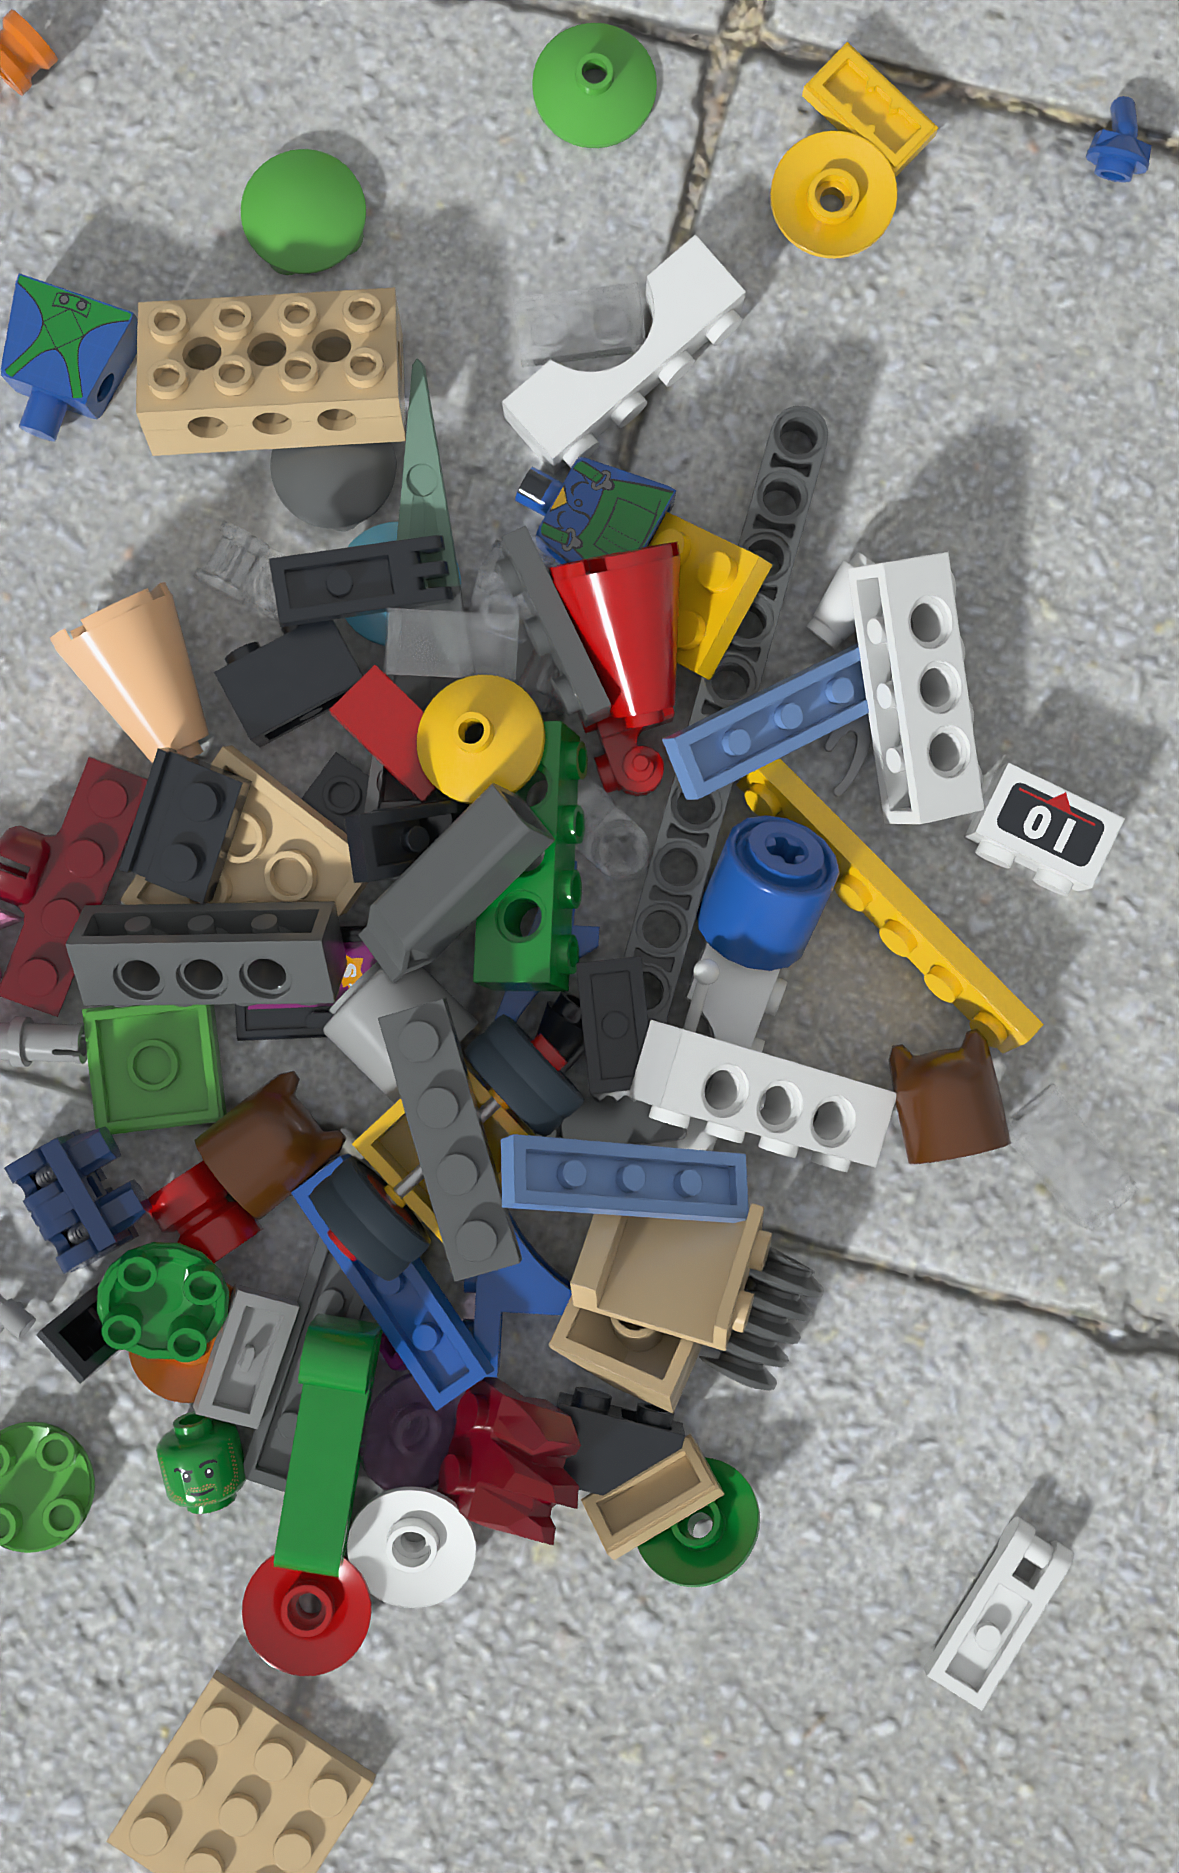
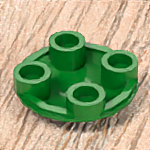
[97,1242,229,1362]

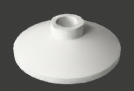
[347,1487,476,1608]

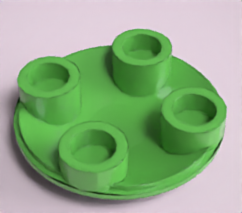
[241,149,366,275]
[0,1422,95,1553]

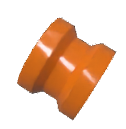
[0,9,58,96]

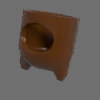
[888,1029,1011,1164]
[194,1071,347,1220]

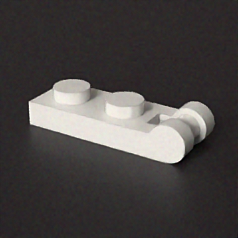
[923,1516,1074,1711]

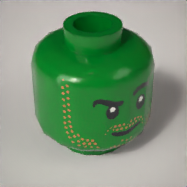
[156,1411,246,1514]

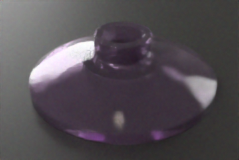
[359,1373,466,1491]

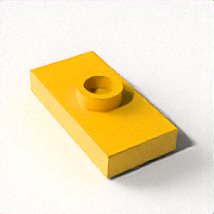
[802,42,939,178]

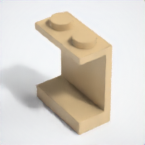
[570,1203,772,1351]

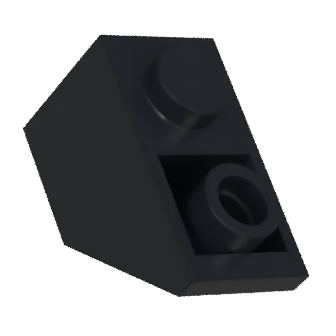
[556,1387,685,1496]

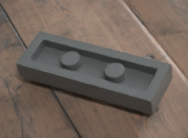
[496,525,611,727]

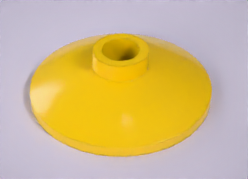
[770,131,897,259]
[417,675,545,804]

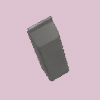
[358,783,555,983]

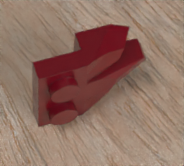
[437,1377,581,1546]

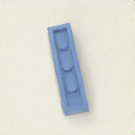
[662,643,869,800]
[501,1134,749,1223]

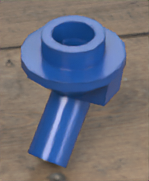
[1086,96,1152,183]

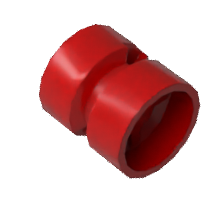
[148,1160,263,1263]

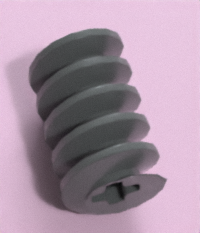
[699,1247,824,1391]

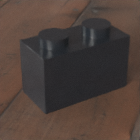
[214,620,364,748]

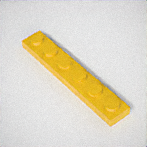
[736,758,1044,1054]

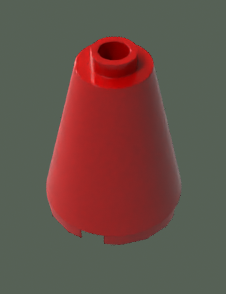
[548,541,681,728]

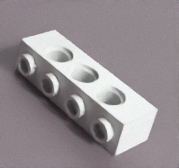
[847,552,984,824]
[628,1020,897,1172]

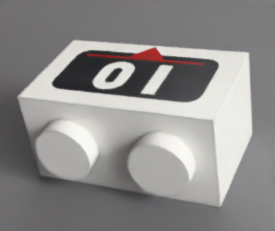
[964,763,1125,896]

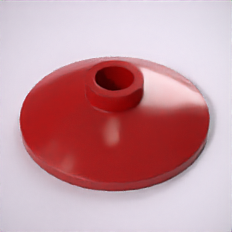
[242,1553,372,1676]

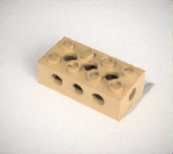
[136,287,406,456]

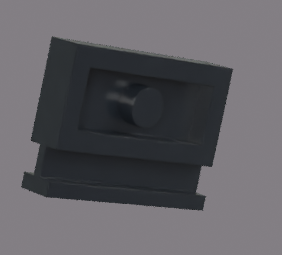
[119,747,252,904]

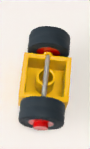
[310,1014,584,1281]

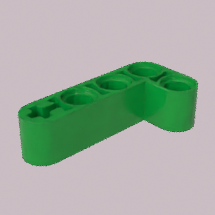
[274,1313,382,1577]

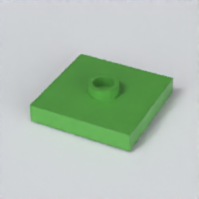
[82,1005,227,1135]

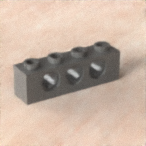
[65,901,348,1008]

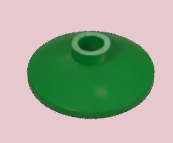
[638,1457,760,1587]

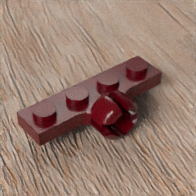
[0,756,148,1017]

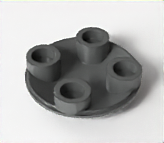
[270,442,397,532]

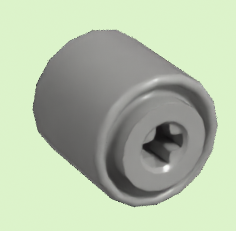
[323,962,479,1104]

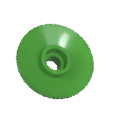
[532,23,657,148]

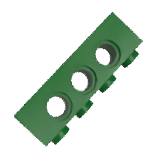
[473,721,588,992]

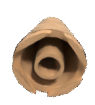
[50,582,209,763]

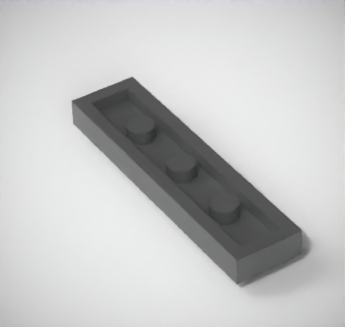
[378,998,522,1282]
[243,1236,365,1492]

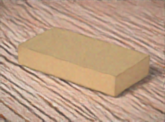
[581,1434,724,1560]

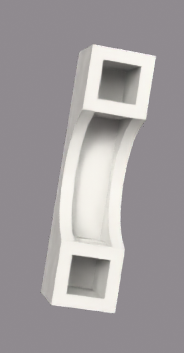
[502,235,746,474]
[642,940,787,1151]

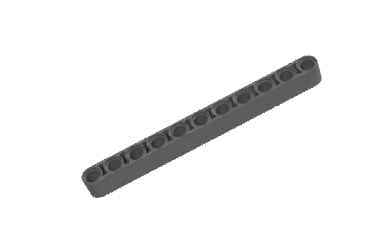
[623,406,828,1024]

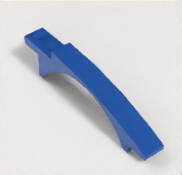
[463,861,600,1378]

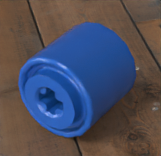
[697,815,839,971]

